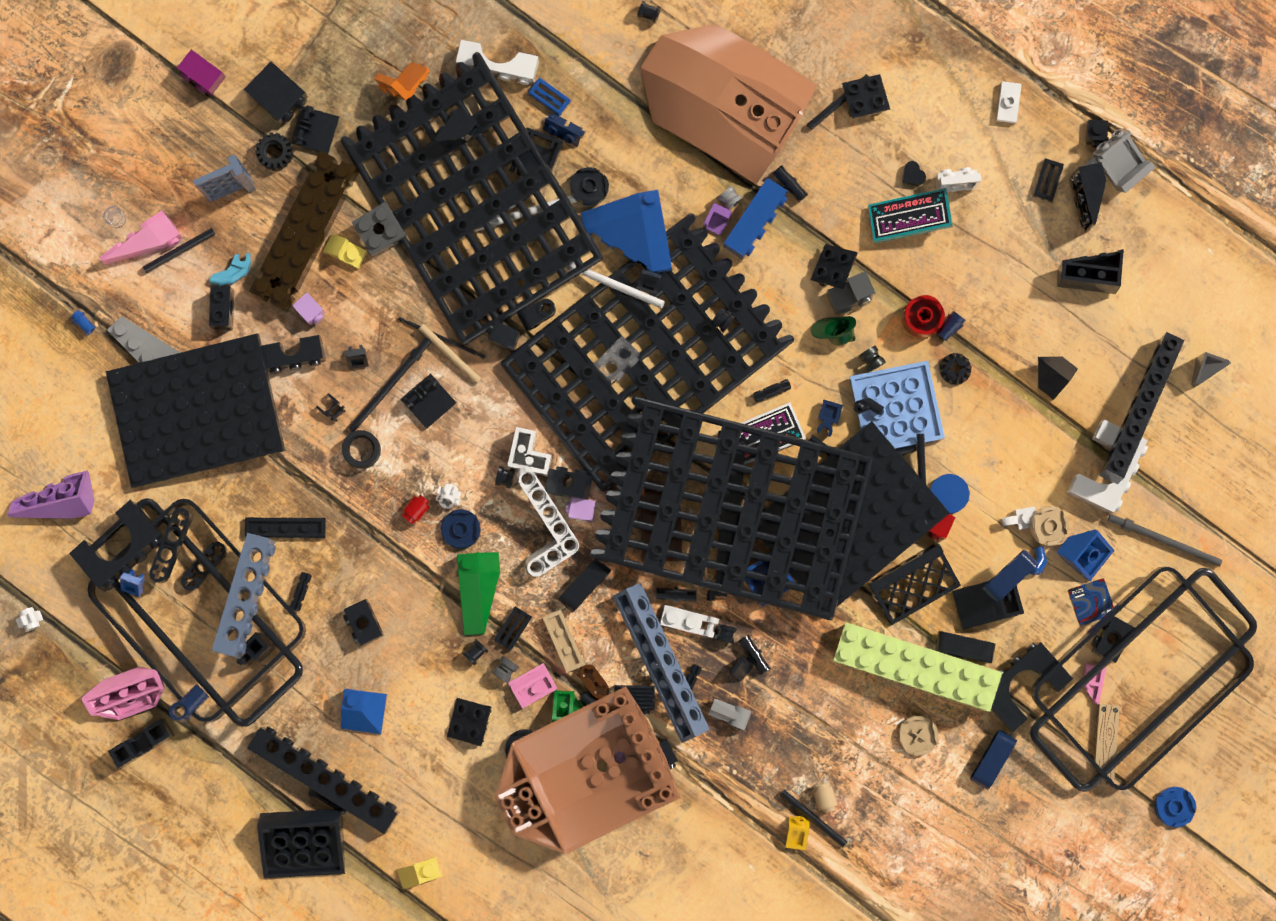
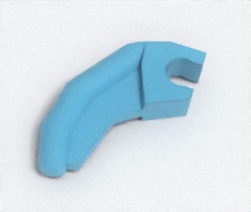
[209,253,251,286]

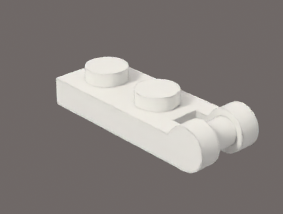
[660,605,719,638]

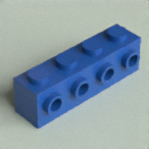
[723,178,788,259]

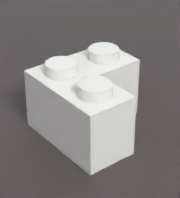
[508,427,552,477]

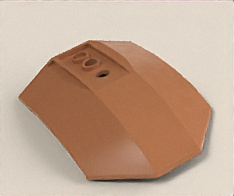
[640,24,817,185]
[495,687,681,855]

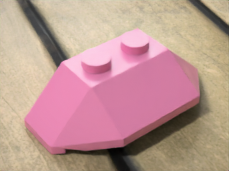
[81,666,165,720]

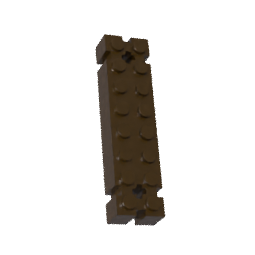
[249,151,359,313]

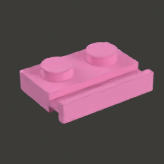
[508,663,558,709]

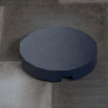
[441,509,481,549]

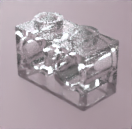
[594,336,639,384]

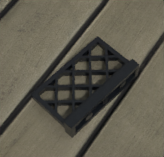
[867,543,961,625]

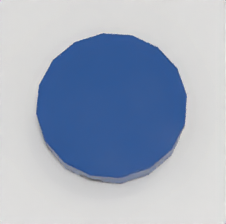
[930,474,970,514]
[1155,786,1196,827]

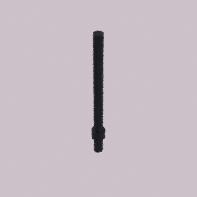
[348,337,432,432]

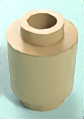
[813,782,838,813]

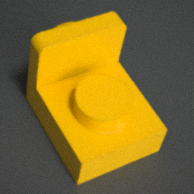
[786,816,809,850]

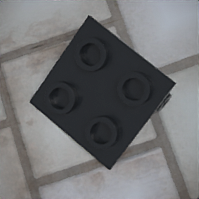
[842,74,890,119]
[291,105,340,154]
[810,244,858,289]
[401,373,456,429]
[447,698,492,746]

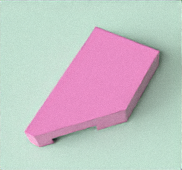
[1082,664,1106,704]

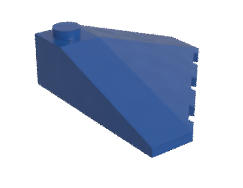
[581,190,672,273]

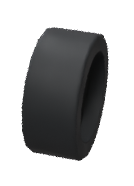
[342,430,381,469]

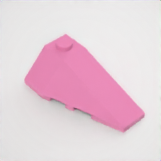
[99,211,183,264]

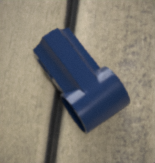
[169,684,209,723]

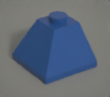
[1057,529,1115,581]
[341,689,387,734]

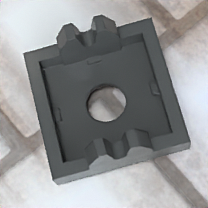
[352,202,406,257]

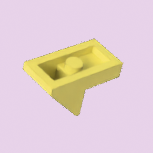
[323,234,367,269]
[397,857,442,889]

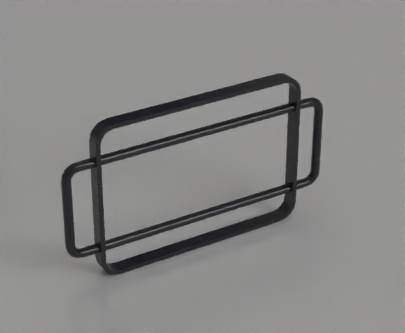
[87,498,306,727]
[1030,566,1257,792]

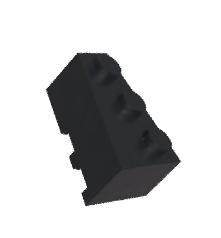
[1057,249,1124,294]

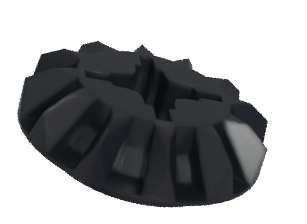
[940,353,972,385]

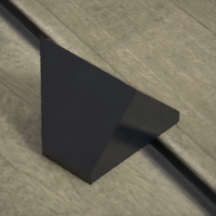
[1038,356,1078,400]

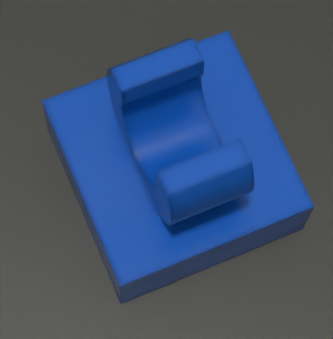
[120,570,145,597]

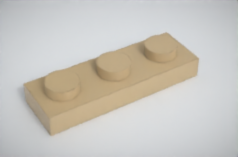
[542,610,585,673]

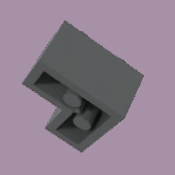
[826,271,875,315]

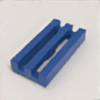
[528,77,571,116]

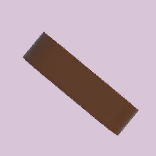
[579,664,609,699]

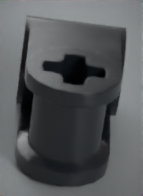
[517,299,556,332]

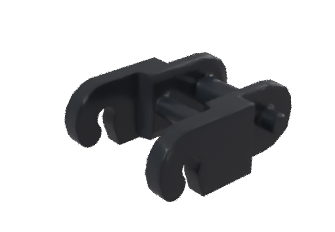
[316,393,346,422]

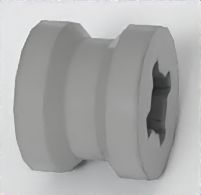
[718,186,743,210]

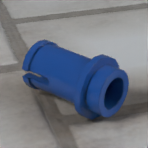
[70,310,96,336]

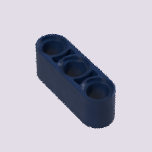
[982,549,1039,603]
[970,729,1017,790]

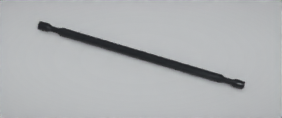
[398,317,486,359]

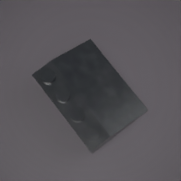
[257,809,345,878]

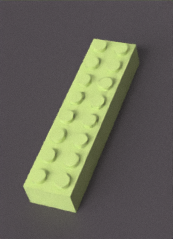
[833,622,1002,712]

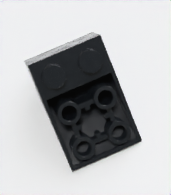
[1069,162,1106,233]
[952,581,1025,630]

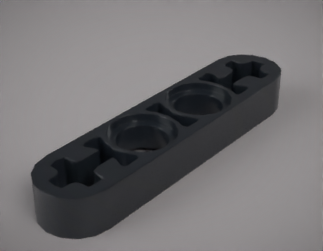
[149,508,192,584]

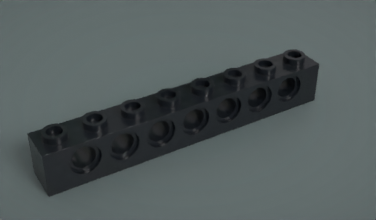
[1099,332,1185,485]
[247,726,399,834]

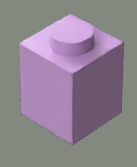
[292,293,325,326]
[565,497,596,522]

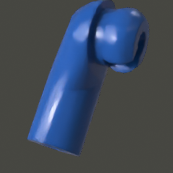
[1030,546,1047,575]

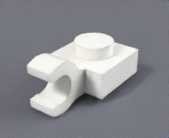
[1002,507,1036,530]

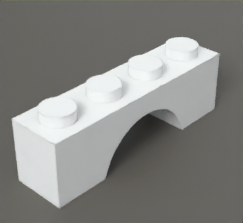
[456,40,539,85]

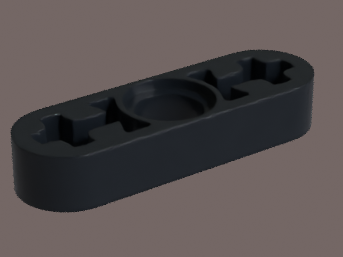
[181,542,227,591]

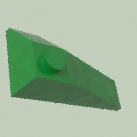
[457,552,500,635]

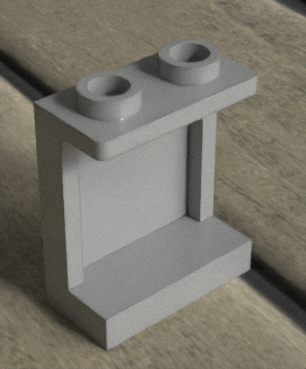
[1092,129,1155,193]

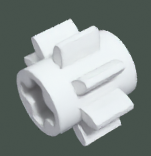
[436,484,461,509]
[15,607,43,632]

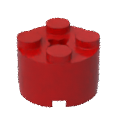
[902,295,945,338]

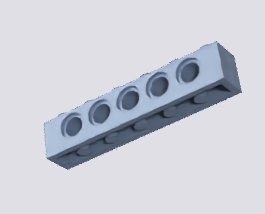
[212,533,276,659]

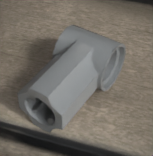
[709,699,752,730]

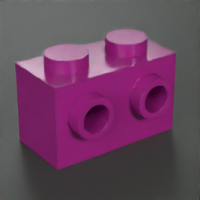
[177,49,226,96]

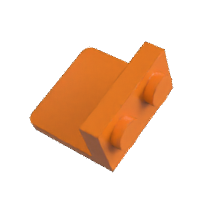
[374,62,430,100]

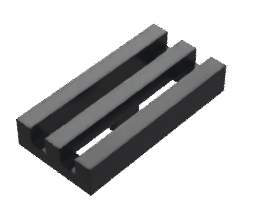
[1033,158,1064,202]
[494,606,532,651]

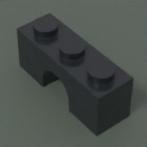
[262,335,326,374]
[108,718,175,769]

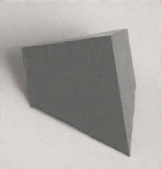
[1191,352,1231,388]

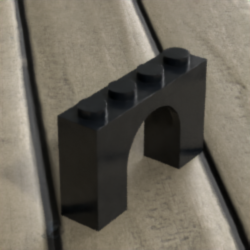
[69,500,164,592]
[991,642,1073,732]

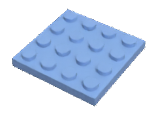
[849,361,945,449]

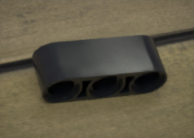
[558,559,612,613]
[935,631,996,663]

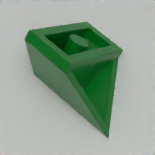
[552,690,583,722]

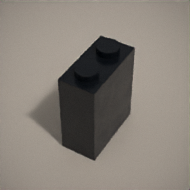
[244,61,308,126]

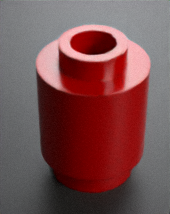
[401,495,430,525]

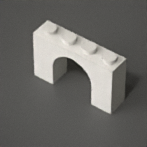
[1067,420,1148,514]

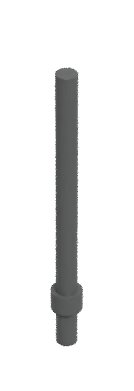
[1107,514,1222,567]

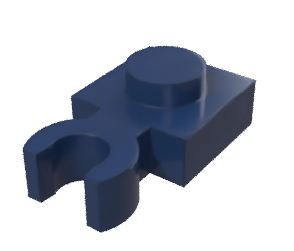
[817,400,843,437]

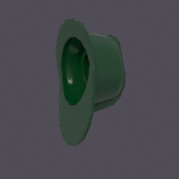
[810,316,856,346]

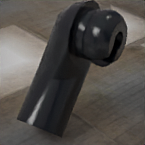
[854,398,884,415]

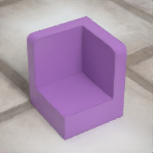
[703,203,732,236]

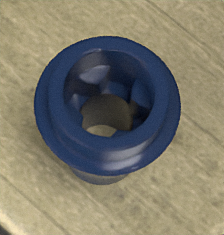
[937,311,966,341]

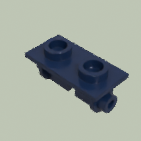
[543,113,585,147]

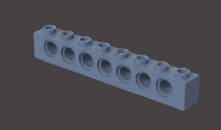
[613,583,710,743]

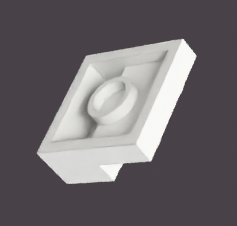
[935,167,982,192]

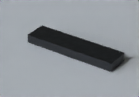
[245,517,326,538]

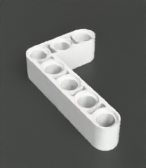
[516,467,579,577]

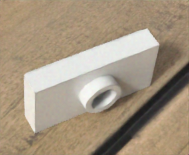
[996,81,1022,124]

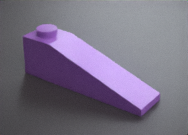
[7,470,95,518]

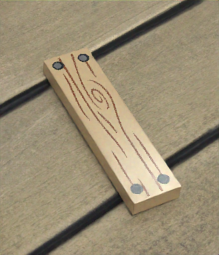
[1093,704,1120,787]

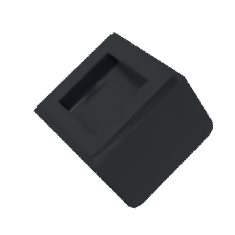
[730,657,753,681]

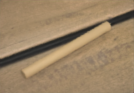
[418,324,482,384]

